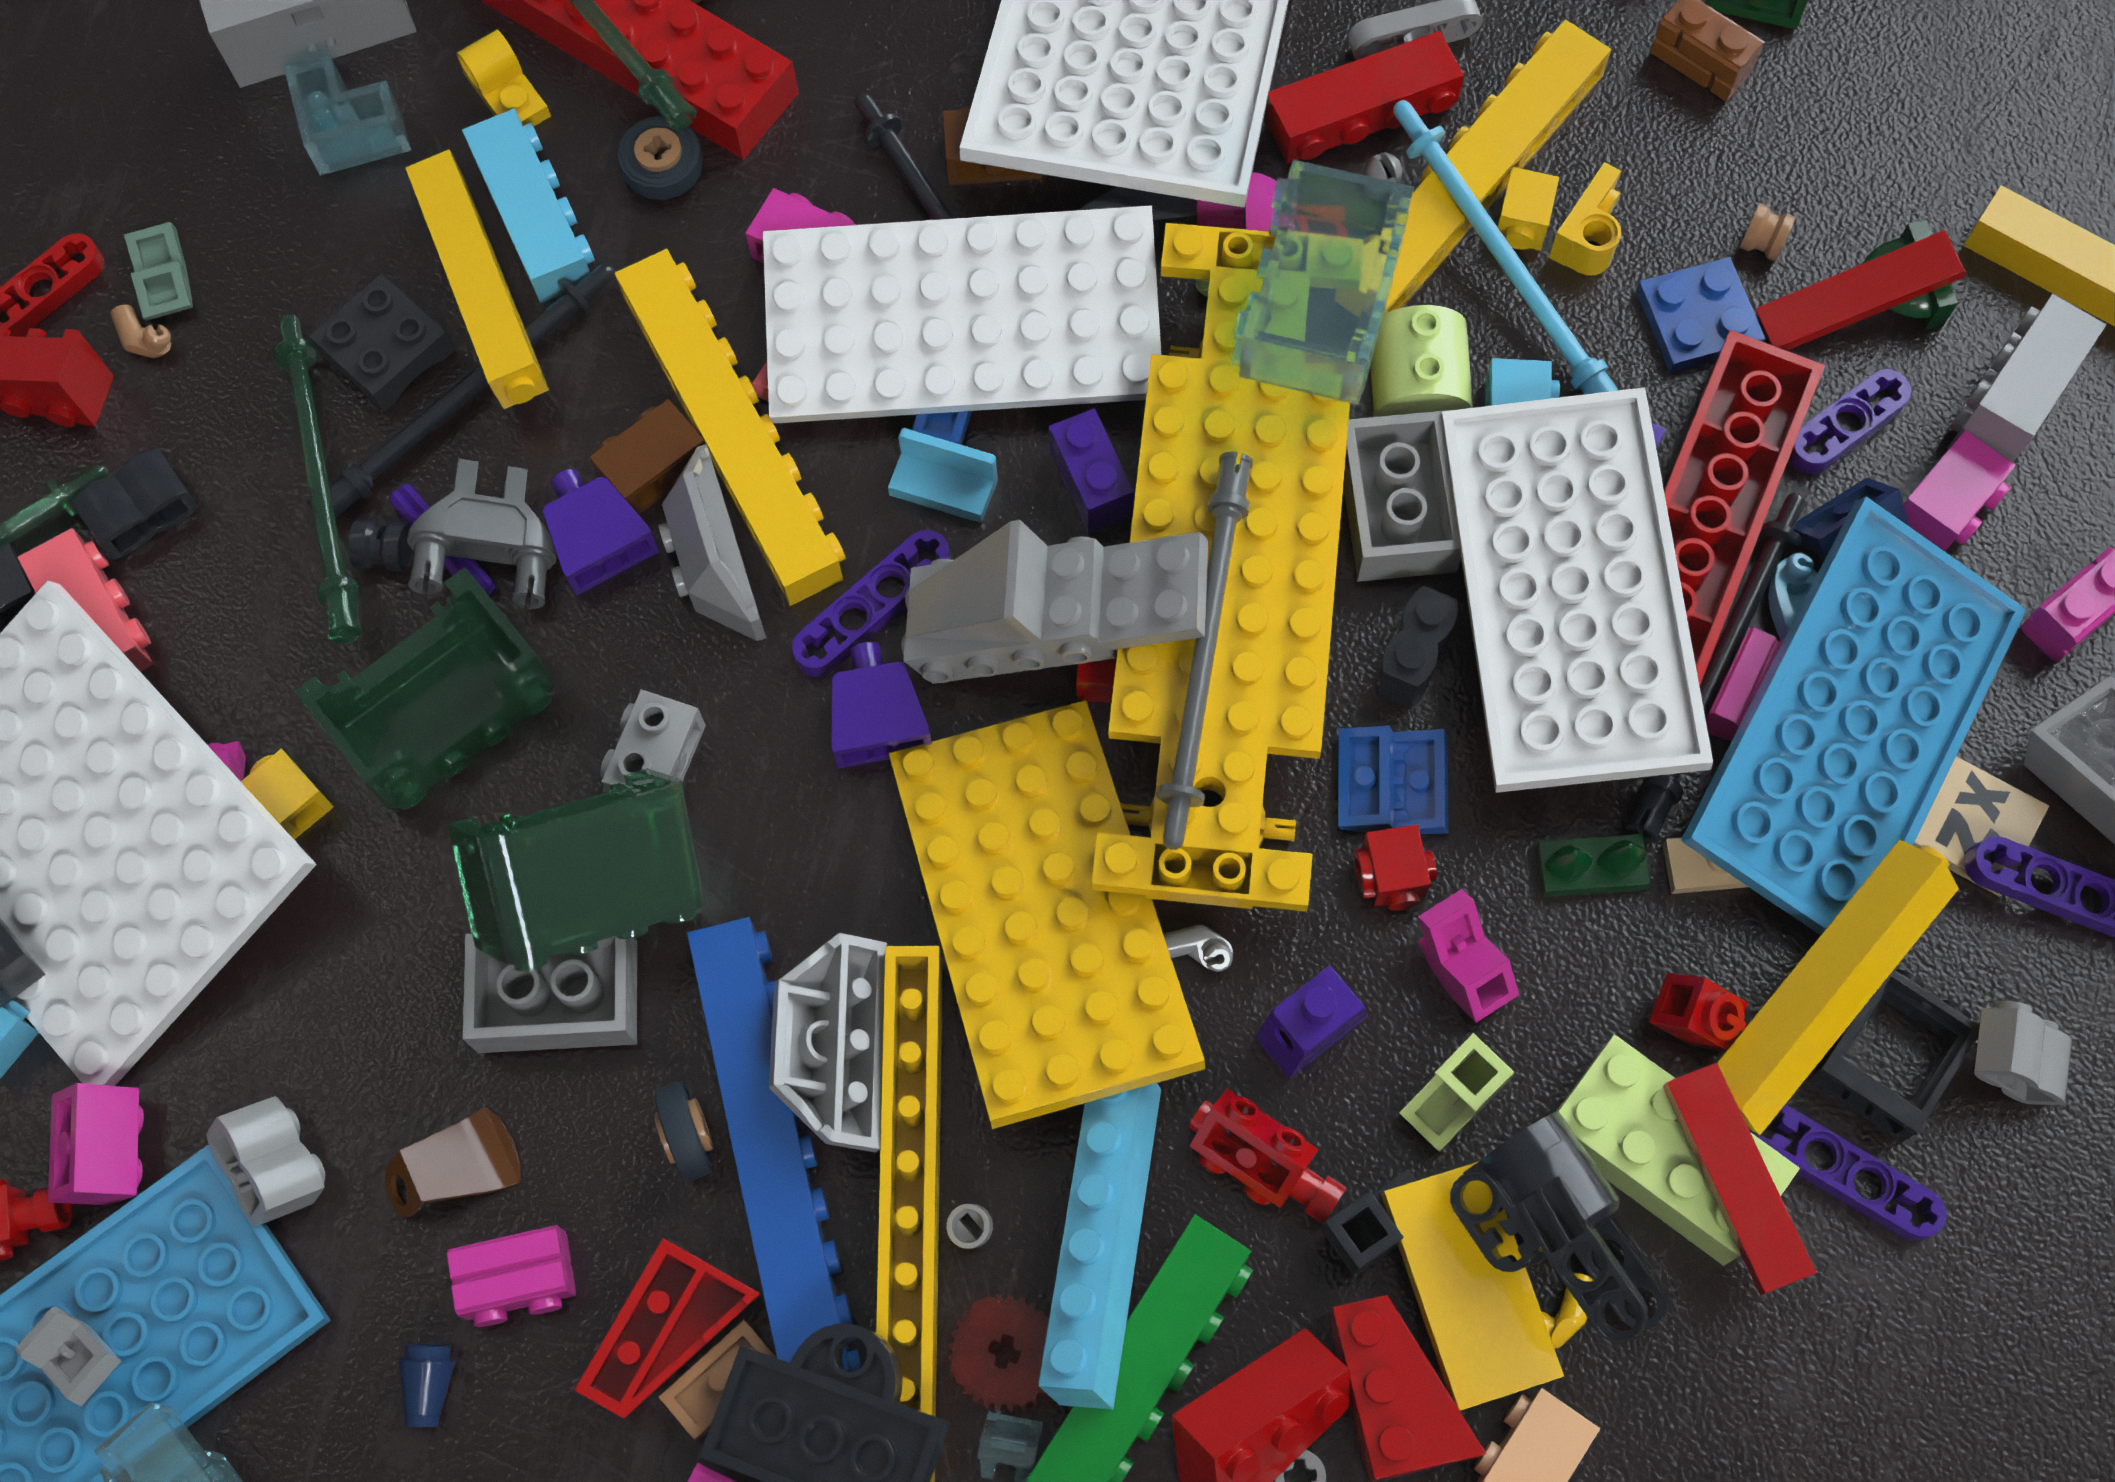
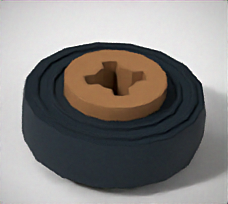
[617,116,703,200]
[654,1081,714,1181]

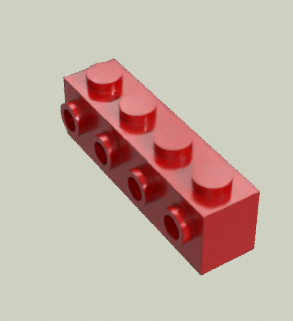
[1264,31,1464,164]

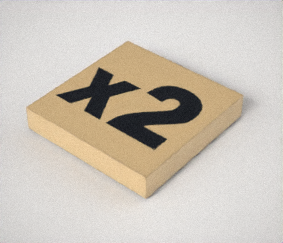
[1913,756,2049,897]

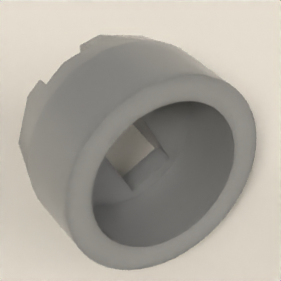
[1363,152,1403,196]
[947,1204,993,1249]

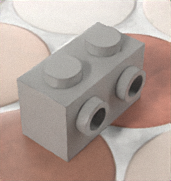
[600,689,706,817]

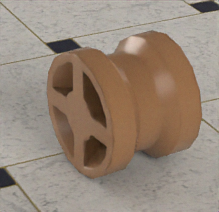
[1739,202,1796,262]

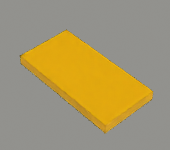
[1380,1162,1564,1411]

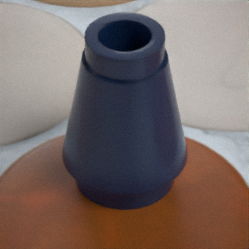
[399,1343,456,1427]

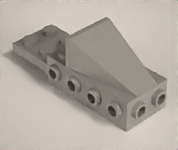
[901,520,1208,684]

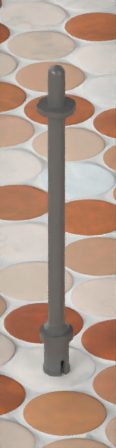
[1156,452,1253,850]

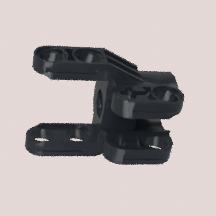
[1450,1111,1669,1343]

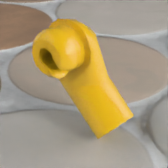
[1542,1273,1593,1349]

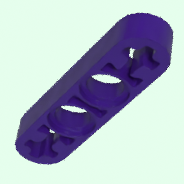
[792,530,950,677]
[1964,836,2115,938]
[1749,1104,1947,1241]

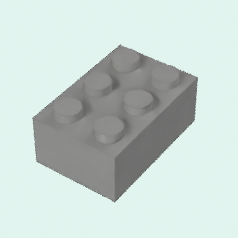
[1947,294,2107,463]
[1343,411,1461,582]
[463,925,637,1053]

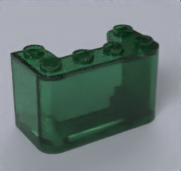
[294,567,554,810]
[448,768,706,971]

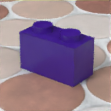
[1049,408,1134,534]

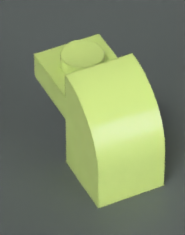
[1399,1033,1514,1152]

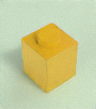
[1497,167,1559,251]
[241,748,334,840]

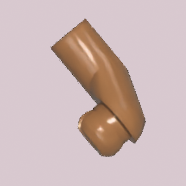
[110,305,171,358]

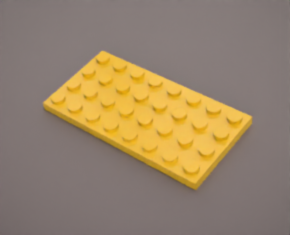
[889,700,1205,1129]

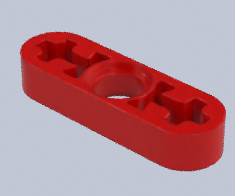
[0,233,104,337]

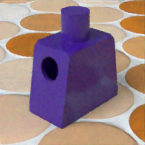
[542,469,660,596]
[831,642,932,769]
[1256,966,1368,1079]

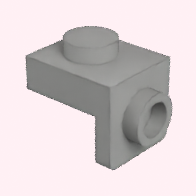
[15,1307,121,1407]

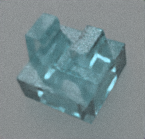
[977,1412,1043,1482]

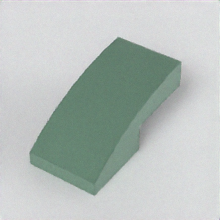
[124,222,193,321]

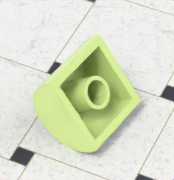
[1369,305,1473,417]

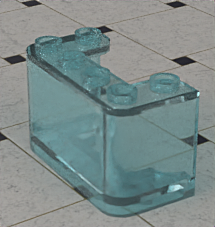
[1232,160,1414,405]

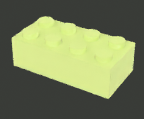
[1556,1034,1800,1266]

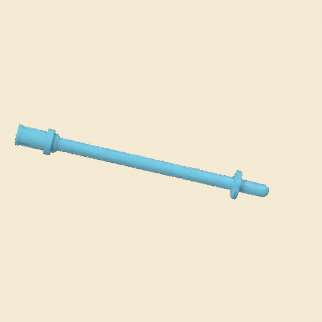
[1393,100,1618,394]

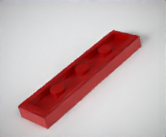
[1755,230,1965,351]
[1663,1063,1817,1296]

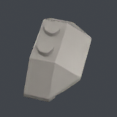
[658,444,766,641]
[769,933,887,1152]

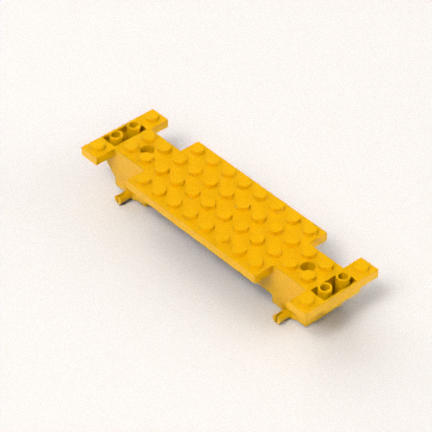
[1091,223,1364,912]

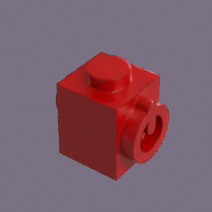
[1353,824,1437,911]
[1649,973,1748,1052]

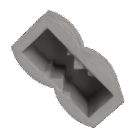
[1974,1001,2072,1105]
[206,1096,325,1227]

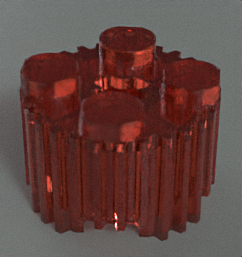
[948,1294,1049,1415]

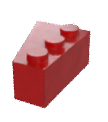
[0,327,114,427]
[574,1238,760,1419]
[1327,1295,1486,1482]
[1172,1328,1351,1482]

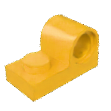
[456,30,551,127]
[1549,162,1621,275]

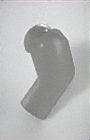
[1163,925,1233,972]

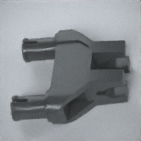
[407,458,557,609]

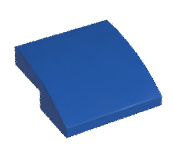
[1338,725,1449,834]

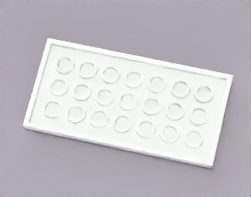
[763,206,1161,424]
[1442,387,1713,793]

